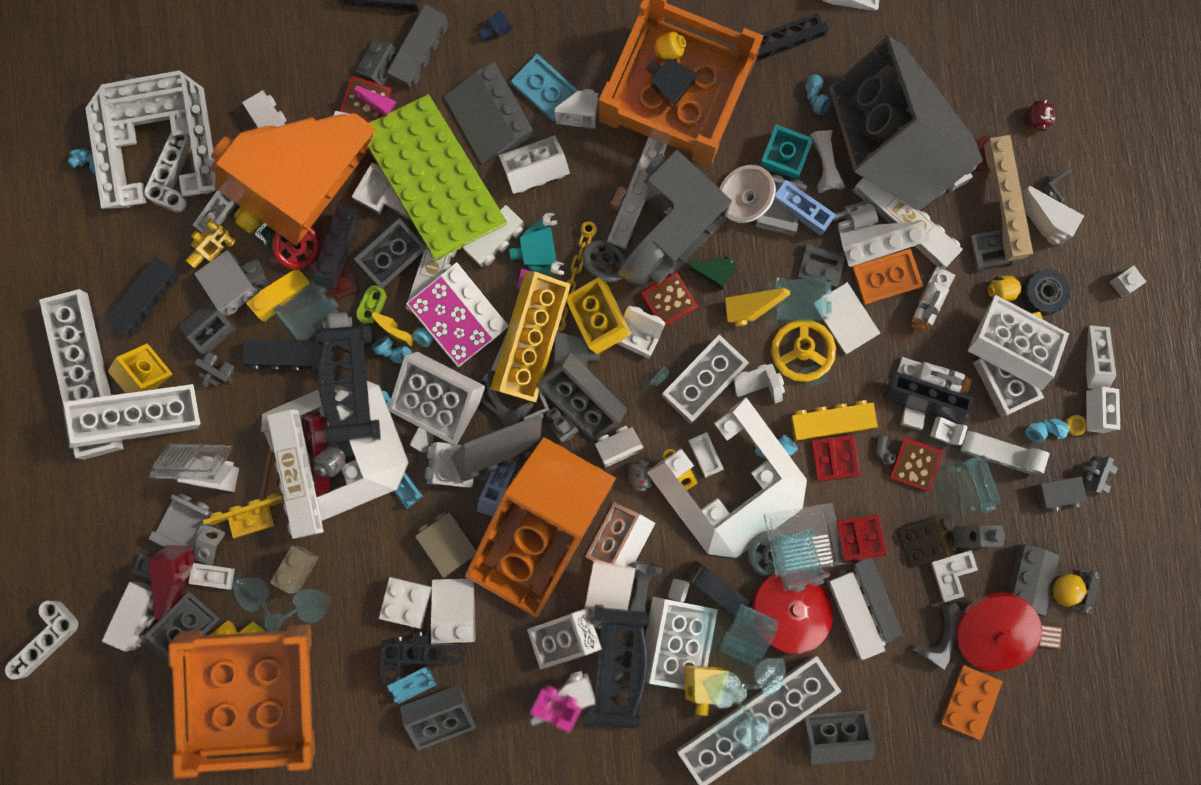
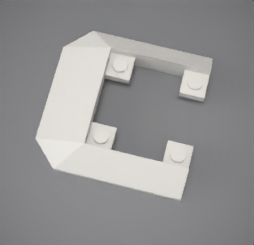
[86,71,217,209]
[261,378,409,521]
[647,398,807,558]

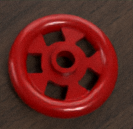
[272,227,321,270]

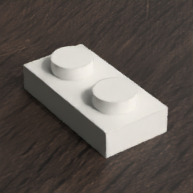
[189,563,235,589]

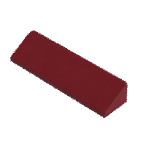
[303,414,330,497]

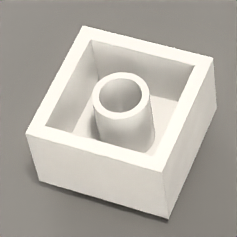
[379,577,432,628]

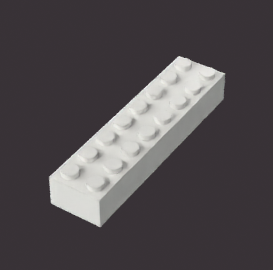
[39,289,124,460]
[676,655,841,785]

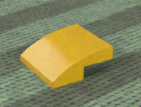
[372,312,414,347]

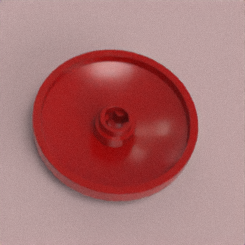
[752,570,833,654]
[956,592,1042,671]

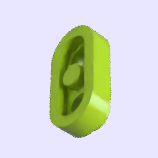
[357,285,387,324]

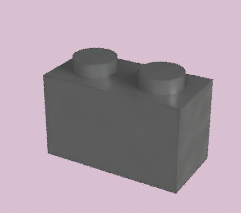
[1036,477,1087,512]

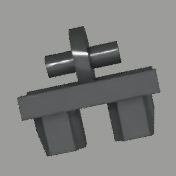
[195,351,235,388]
[546,407,579,443]
[1082,456,1118,494]

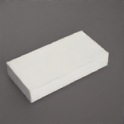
[688,432,724,478]

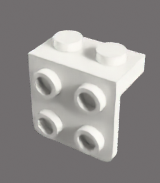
[616,306,665,359]
[734,364,785,404]
[425,442,474,488]

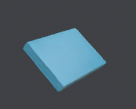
[510,54,578,123]

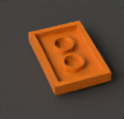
[852,249,923,305]
[940,665,1003,740]

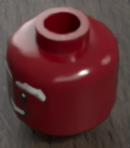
[1028,100,1055,131]

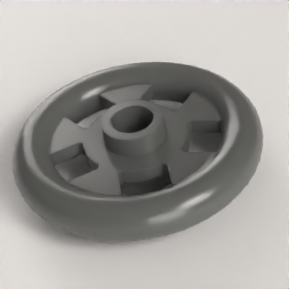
[582,240,627,282]
[748,530,797,578]

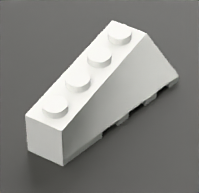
[838,221,929,267]

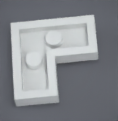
[931,550,978,602]

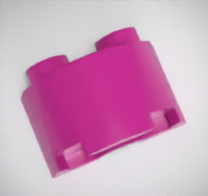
[530,685,581,732]

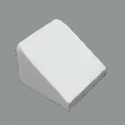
[900,407,925,430]
[410,427,434,453]
[668,578,689,602]

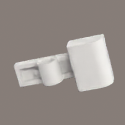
[352,163,410,219]

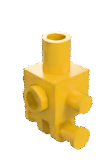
[185,218,235,268]

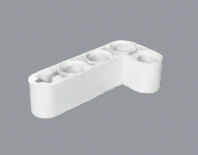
[145,132,191,213]
[961,431,1049,475]
[5,601,78,679]

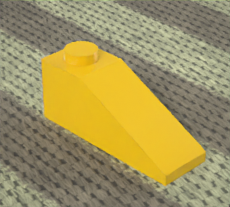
[246,270,311,322]
[725,288,790,326]

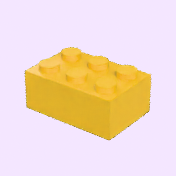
[566,277,632,354]

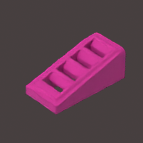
[354,85,396,116]

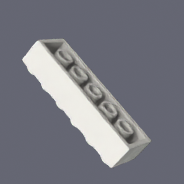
[63,384,200,448]

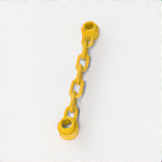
[557,221,597,333]

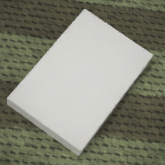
[812,282,880,355]

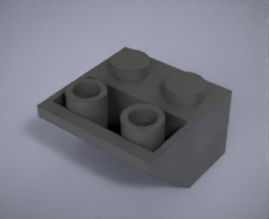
[179,299,237,355]

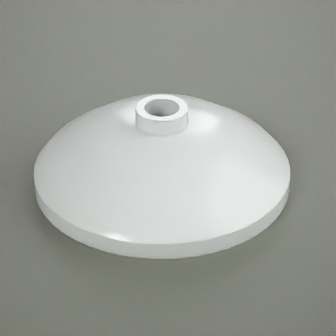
[720,165,776,223]

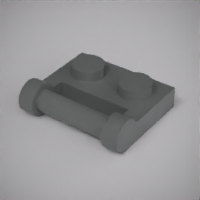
[969,229,1018,272]
[798,243,846,288]

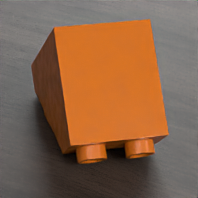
[210,113,376,246]
[465,437,616,618]

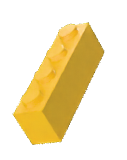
[790,400,878,441]

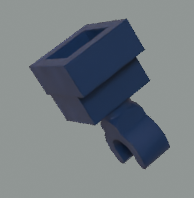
[478,10,514,43]

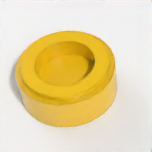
[1065,415,1087,436]

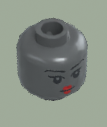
[314,446,346,477]
[627,459,654,491]

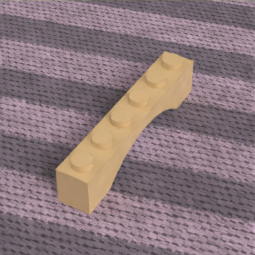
[984,135,1033,262]

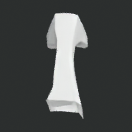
[810,130,845,193]

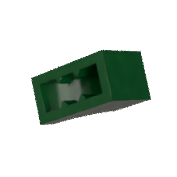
[688,255,736,290]

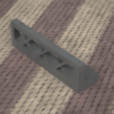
[851,559,903,643]

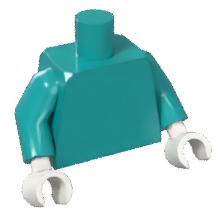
[509,213,564,276]

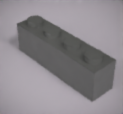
[387,5,449,90]

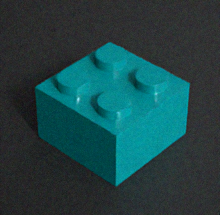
[760,124,813,180]

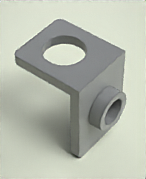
[523,389,550,421]
[194,525,225,565]

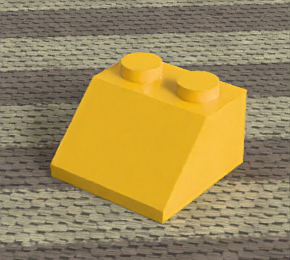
[108,343,172,393]

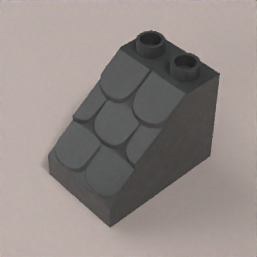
[829,35,983,210]

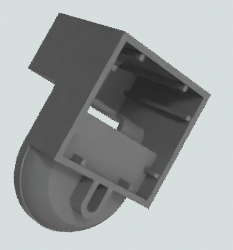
[618,150,732,285]

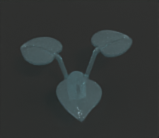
[234,577,331,632]
[702,658,786,753]

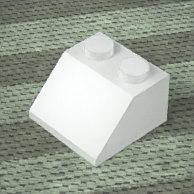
[555,89,598,129]
[595,426,643,468]

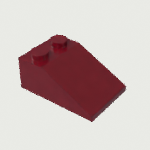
[149,545,194,620]

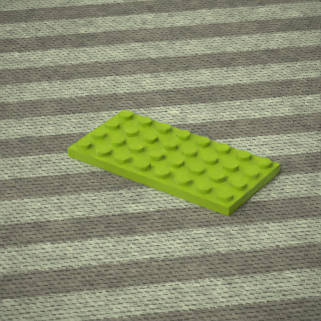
[368,94,507,261]

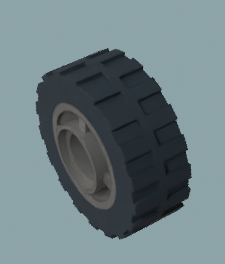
[1022,269,1071,316]

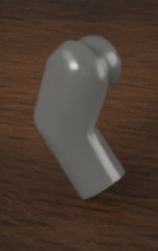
[875,435,896,465]

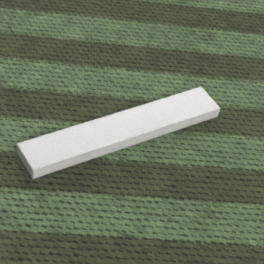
[607,137,667,250]

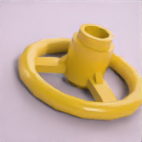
[771,319,836,382]

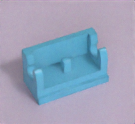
[394,472,424,509]
[387,666,437,703]

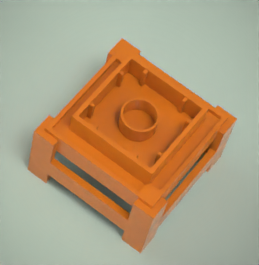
[599,0,763,167]
[169,624,315,778]

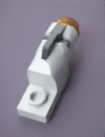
[911,266,955,333]
[897,357,972,395]

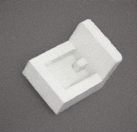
[930,417,967,445]

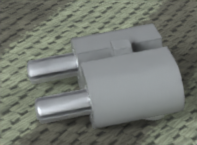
[833,200,878,229]

